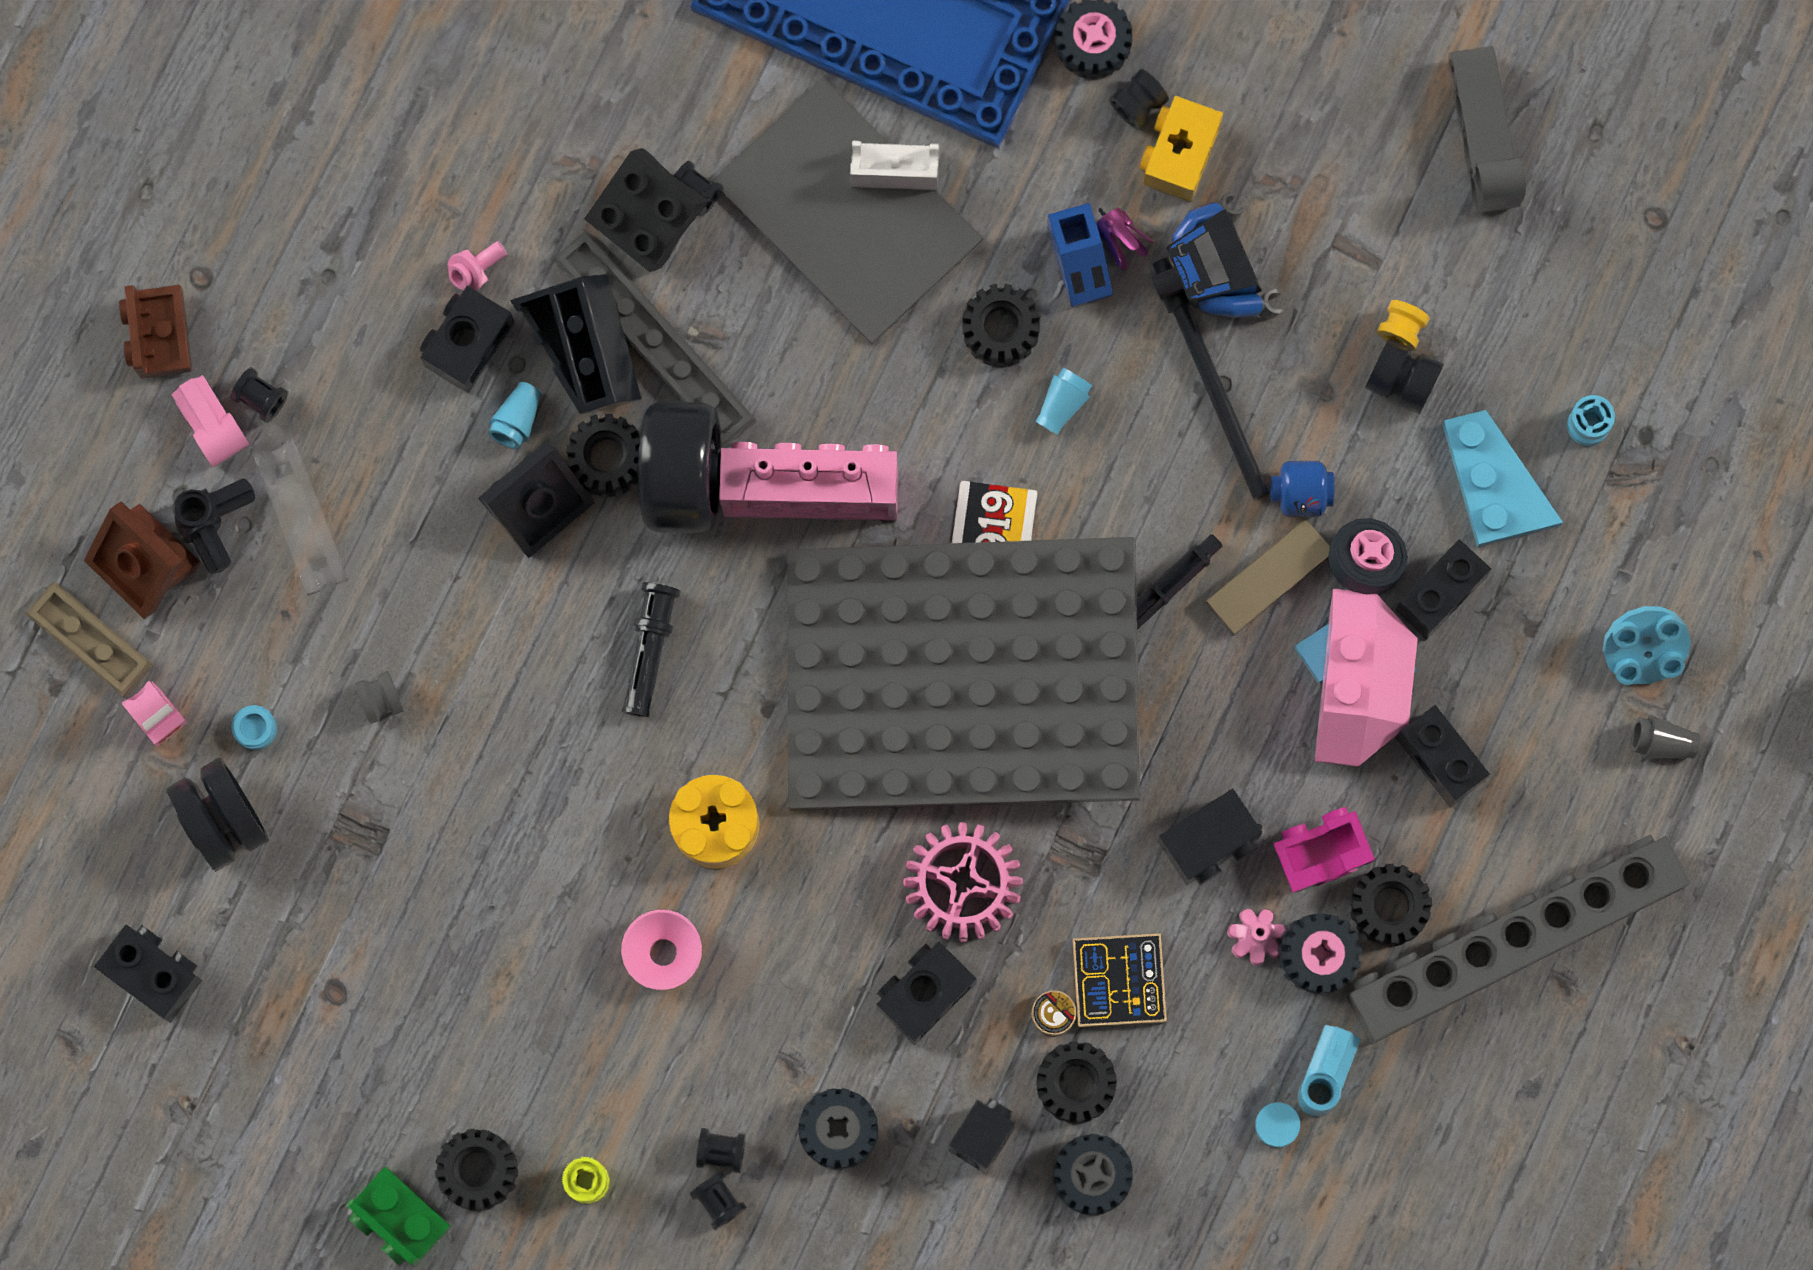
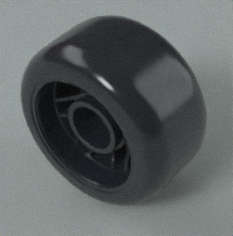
[638,401,722,534]

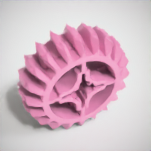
[903,822,1023,942]

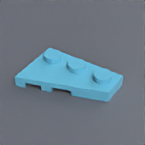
[1442,410,1563,547]

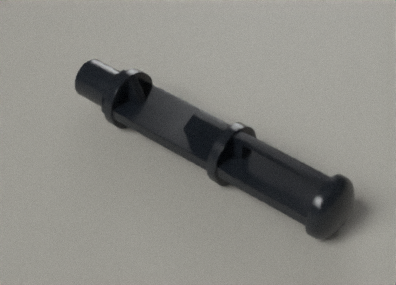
[1137,534,1223,630]

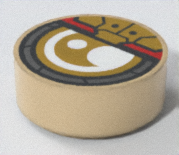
[1032,990,1076,1036]

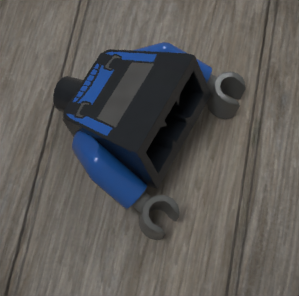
[1151,192,1284,320]

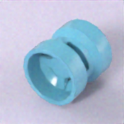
[1567,395,1615,447]

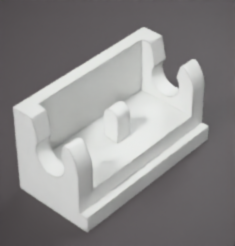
[850,141,939,190]

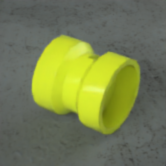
[562,1157,610,1204]

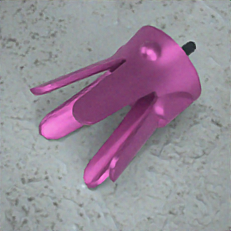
[1096,208,1155,271]

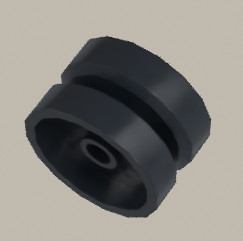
[166,757,269,872]

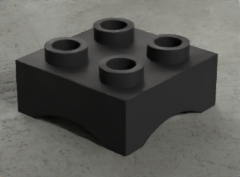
[584,148,709,272]

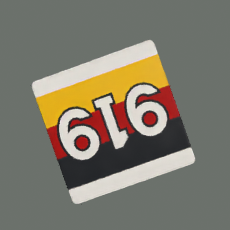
[952,481,1037,543]

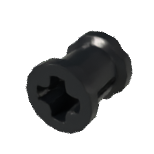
[673,160,724,217]
[230,367,288,423]
[696,1128,746,1173]
[689,1171,747,1231]

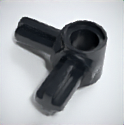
[173,478,256,574]

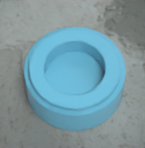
[232,705,277,751]
[1255,1102,1300,1148]

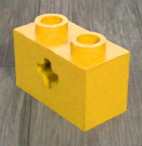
[1139,96,1223,202]

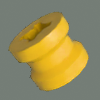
[1376,300,1430,351]

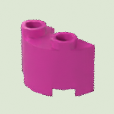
[1273,807,1375,893]

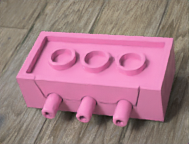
[719,442,898,521]

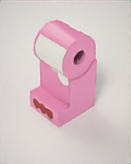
[121,681,188,747]

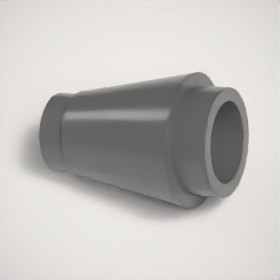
[1631,715,1700,759]

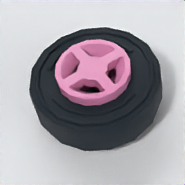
[1328,518,1408,595]

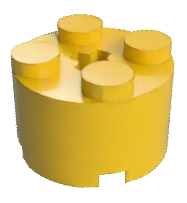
[669,775,760,869]

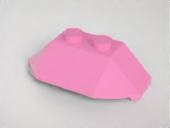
[1314,589,1418,767]

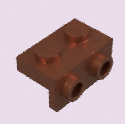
[119,284,192,379]

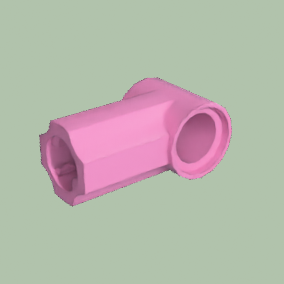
[171,375,250,467]

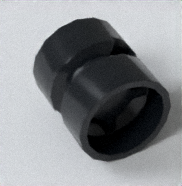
[1365,338,1444,415]

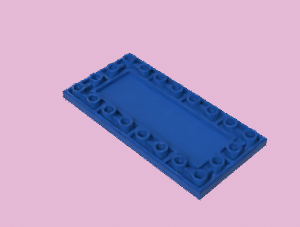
[690,0,1071,149]

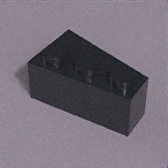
[510,274,642,414]

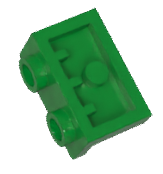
[346,1166,452,1267]

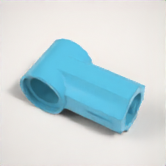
[1297,1025,1361,1117]

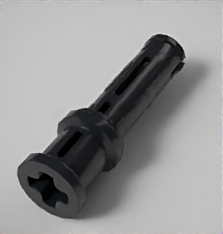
[622,582,681,717]

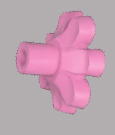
[1227,909,1286,966]

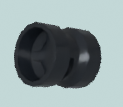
[1109,69,1169,129]

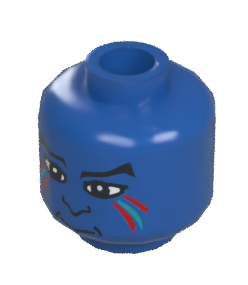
[1270,461,1335,517]

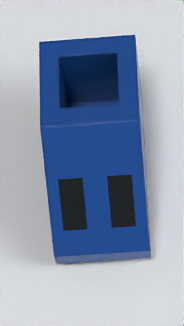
[1047,203,1113,308]

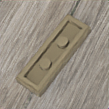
[1206,519,1330,636]
[25,581,154,698]

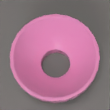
[621,910,702,990]

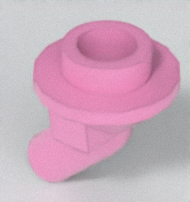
[448,241,507,291]

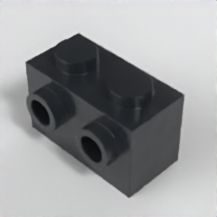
[1158,788,1262,886]
[93,924,203,1023]

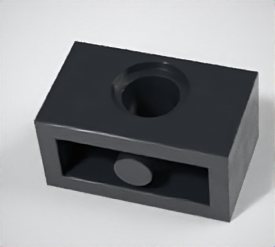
[420,286,515,394]
[1395,539,1491,640]
[1396,705,1490,808]
[876,941,977,1045]
[948,1098,1015,1175]

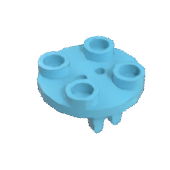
[1602,606,1691,685]

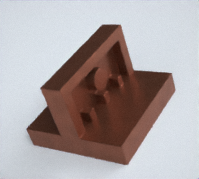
[83,501,200,619]

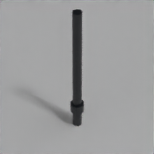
[1152,257,1269,500]

